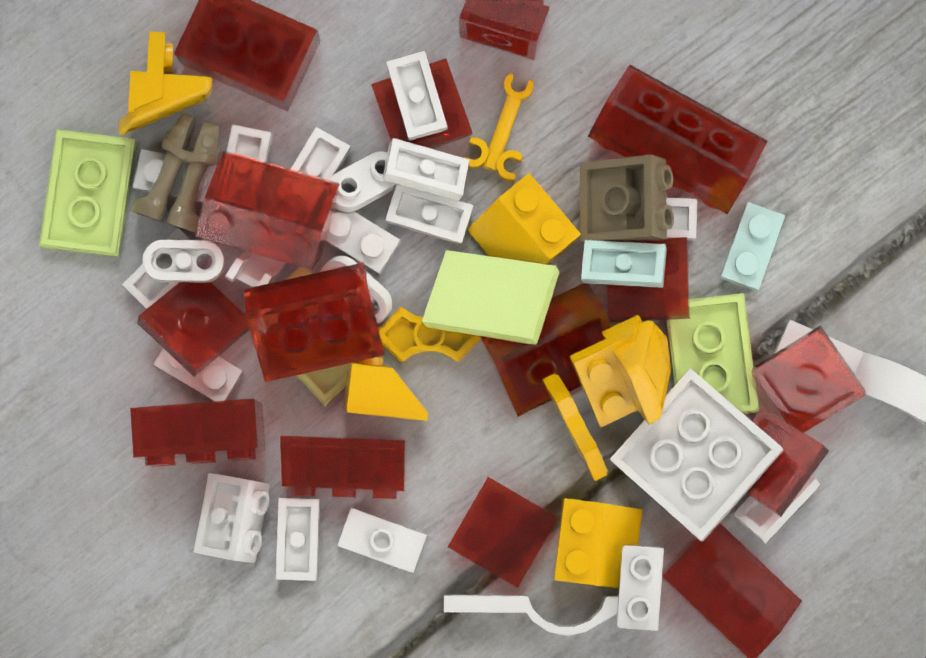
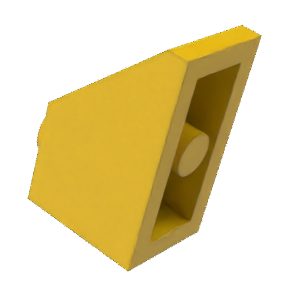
[343,355,428,421]

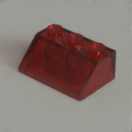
[195,150,340,270]
[480,283,611,416]
[280,436,407,499]
[662,523,802,658]

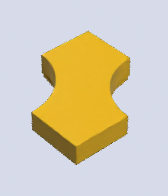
[373,307,484,364]
[543,373,608,481]

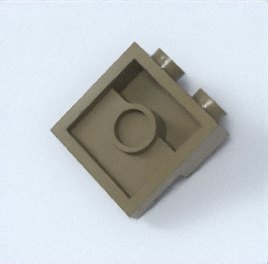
[580,155,674,243]

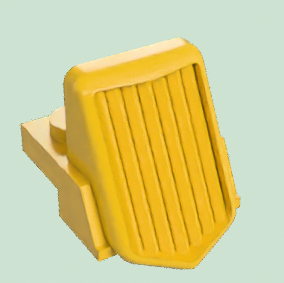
[118,31,212,135]
[569,315,671,428]

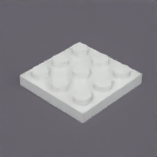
[610,368,784,542]

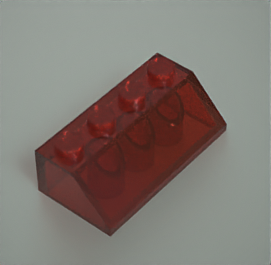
[588,64,768,215]

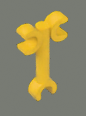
[463,73,534,182]

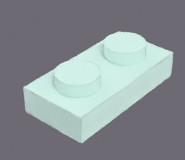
[720,202,785,292]
[581,240,667,288]

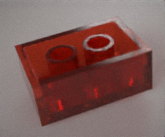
[174,0,321,112]
[244,262,385,382]
[130,398,266,467]

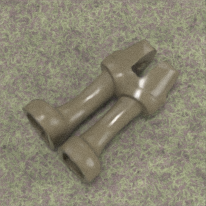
[131,113,220,235]

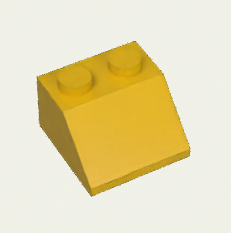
[467,173,581,265]
[552,498,643,588]

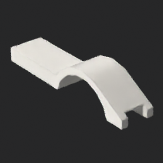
[226,127,351,298]
[772,320,926,425]
[444,594,619,636]

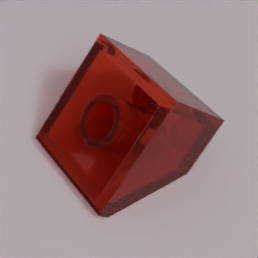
[459,0,550,60]

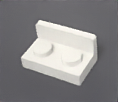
[193,473,270,563]
[617,545,664,631]

